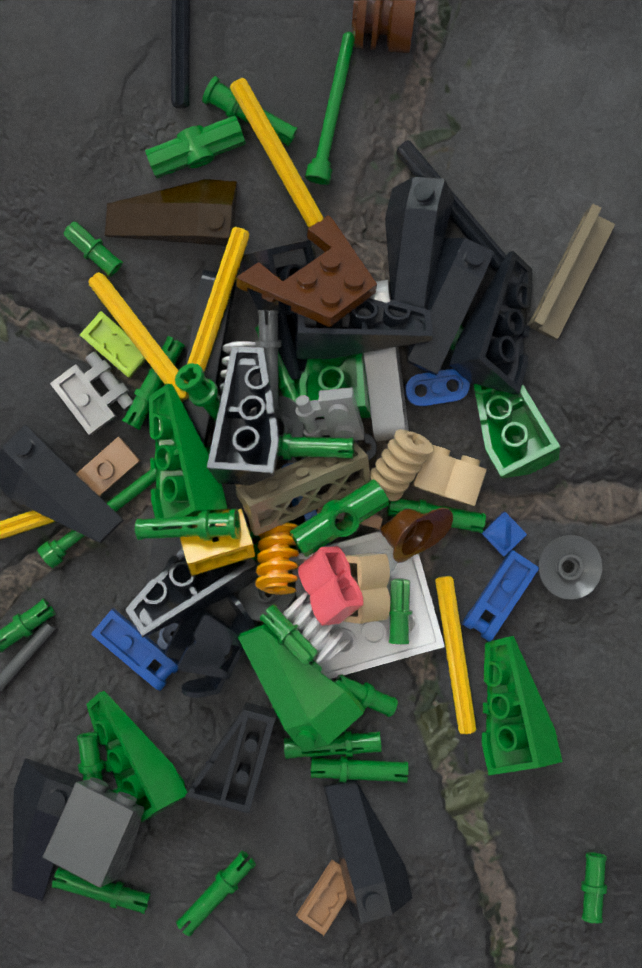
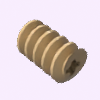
[370,429,434,501]

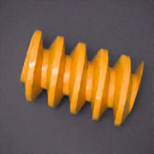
[255,523,299,595]

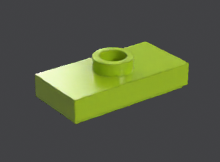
[80,311,146,378]

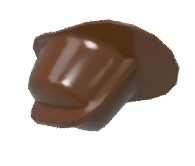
[381,508,453,563]

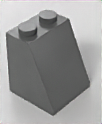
[43,777,144,888]

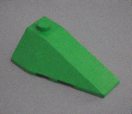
[299,353,371,418]
[473,383,560,478]
[149,384,227,530]
[238,624,365,752]
[482,636,563,775]
[86,691,187,824]

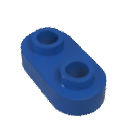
[405,369,470,407]

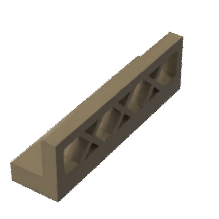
[527,204,615,340]
[235,441,371,536]

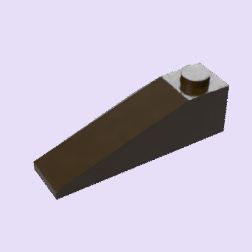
[105,179,237,246]

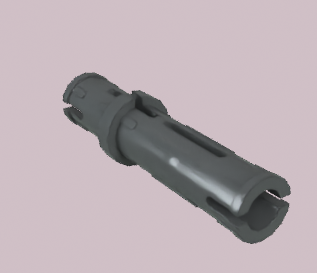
[256,310,281,410]

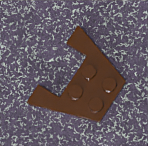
[237,215,377,327]

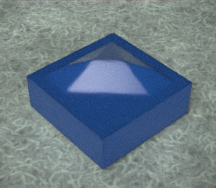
[481,511,527,556]

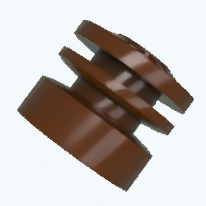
[352,0,416,54]

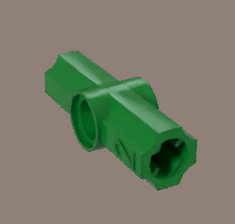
[145,115,246,179]
[290,479,389,557]

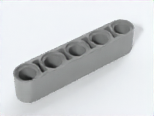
[363,280,409,442]

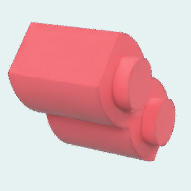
[298,546,363,626]

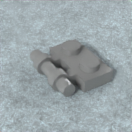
[50,351,133,435]
[296,387,364,441]

